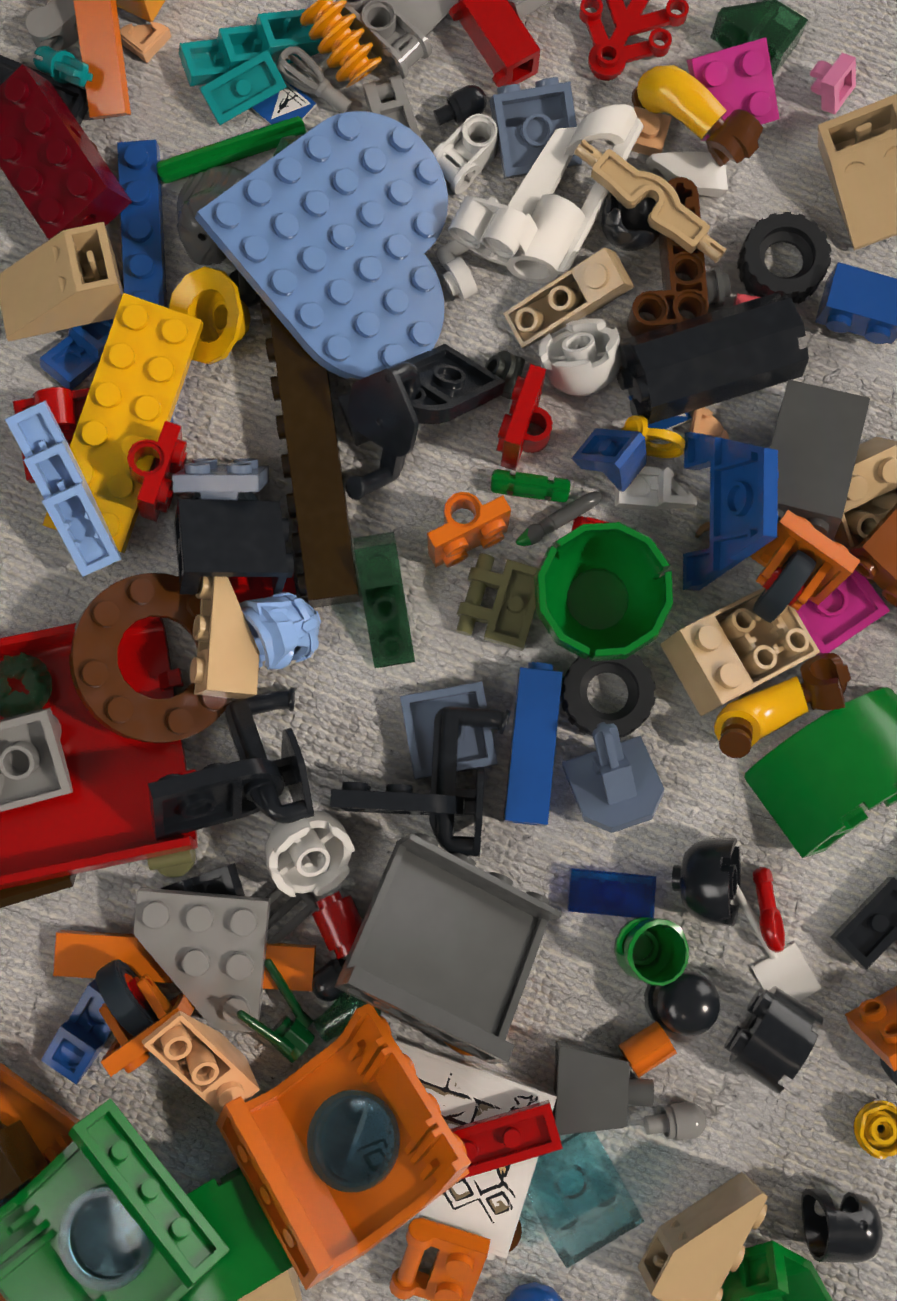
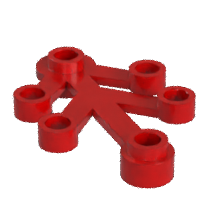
[579,0,689,81]

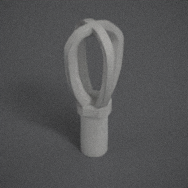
[277,46,352,113]

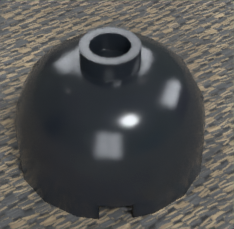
[672,837,741,926]

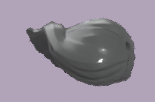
[177,166,249,265]

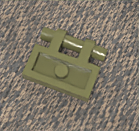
[456,553,538,651]

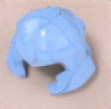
[239,592,321,670]

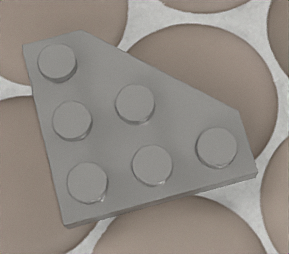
[133,888,271,1033]

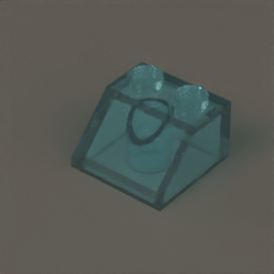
[527,1131,645,1268]

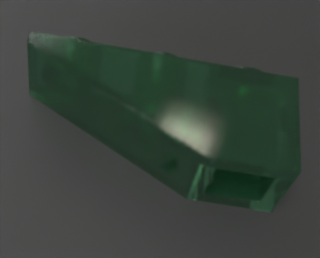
[353,532,415,668]

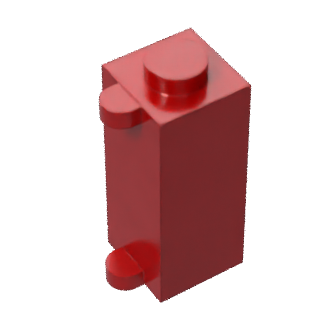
[449,0,540,87]

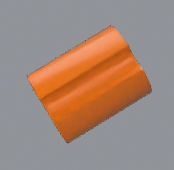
[618,1021,677,1078]

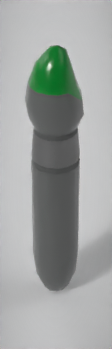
[516,491,602,546]

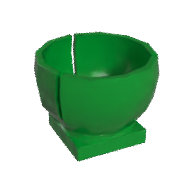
[534,522,673,661]

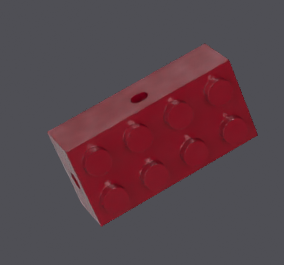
[0,64,132,240]

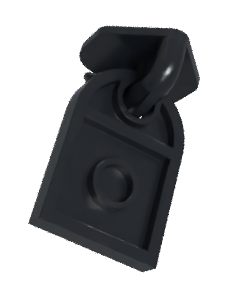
[345,344,506,500]
[148,687,314,841]
[330,706,511,857]

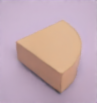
[120,22,172,63]
[689,407,729,439]

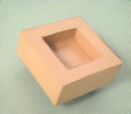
[632,106,672,156]

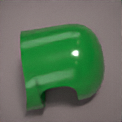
[614,917,689,986]

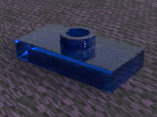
[567,868,657,918]

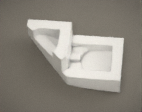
[615,466,697,509]

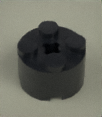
[724,986,824,1094]

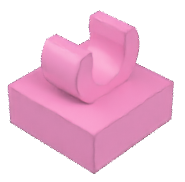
[810,53,856,114]

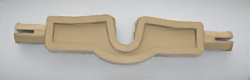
[574,139,727,263]

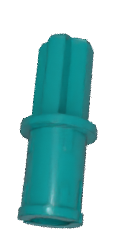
[33,46,93,87]

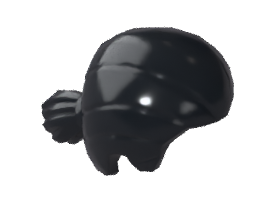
[601,193,660,251]

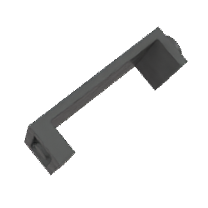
[770,379,870,541]

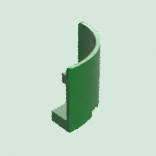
[744,687,897,858]
[125,1167,293,1301]

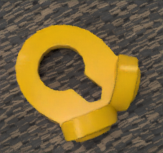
[621,415,685,458]

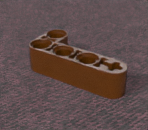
[627,177,709,337]

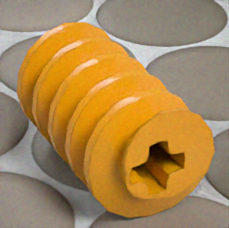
[300,0,382,88]

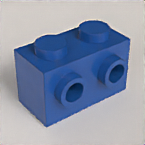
[815,262,897,344]

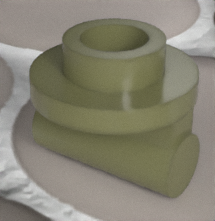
[147,849,196,878]

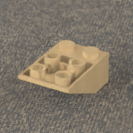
[818,94,897,251]
[0,222,123,342]
[834,436,897,584]
[660,587,820,717]
[638,1172,768,1301]

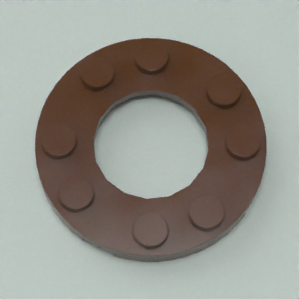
[69,573,233,744]

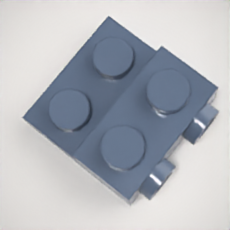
[489,77,582,179]

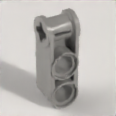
[336,0,432,79]

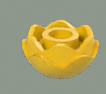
[853,1100,897,1159]

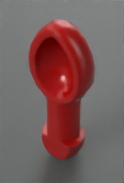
[753,867,785,953]

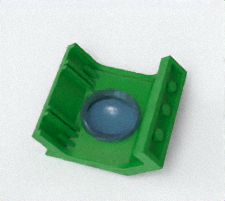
[0,1098,230,1301]

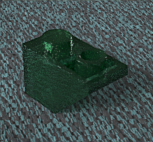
[710,0,808,78]

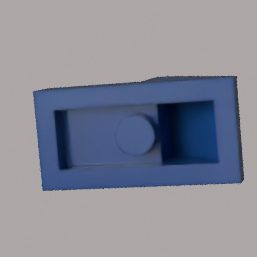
[571,428,647,492]

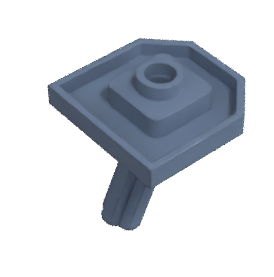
[562,722,664,833]

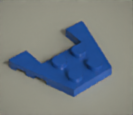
[683,432,779,591]

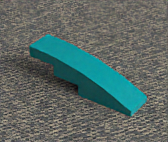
[178,9,323,87]

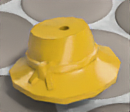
[169,266,251,365]

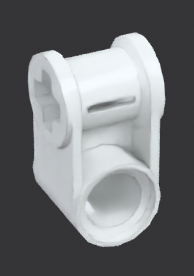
[433,113,497,194]

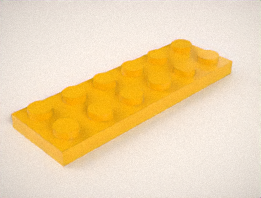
[42,293,204,553]

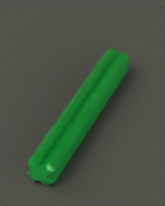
[156,116,306,184]

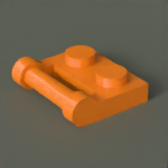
[389,1218,491,1301]

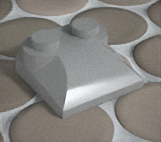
[0,707,73,812]

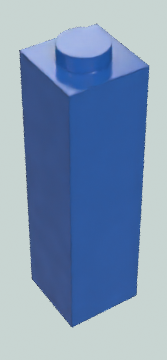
[503,662,563,826]

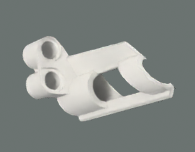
[448,104,644,283]

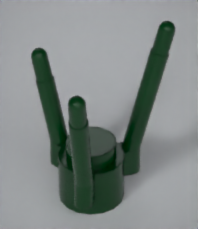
[237,959,315,1063]

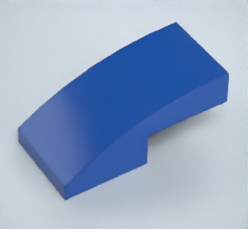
[40,319,114,390]
[41,979,112,1085]

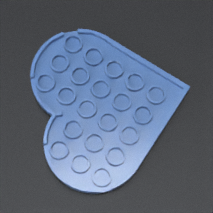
[195,111,448,379]

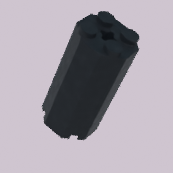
[617,293,809,424]

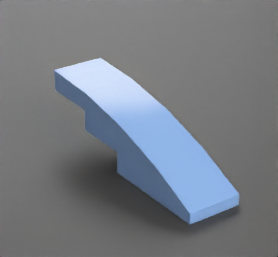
[5,400,121,577]

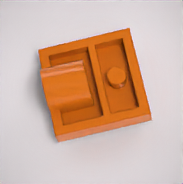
[427,492,511,568]

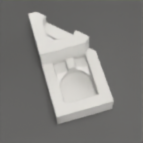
[646,151,728,198]

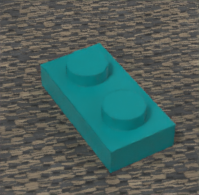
[199,49,287,125]

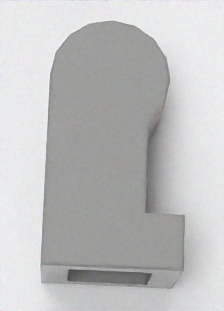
[25,0,79,51]

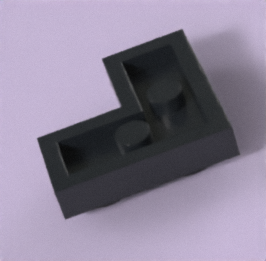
[830,877,897,970]

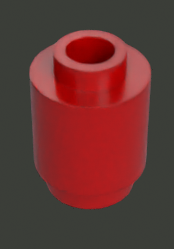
[312,891,363,959]

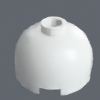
[539,318,622,396]
[265,810,354,897]

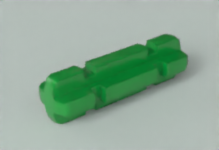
[490,469,571,503]

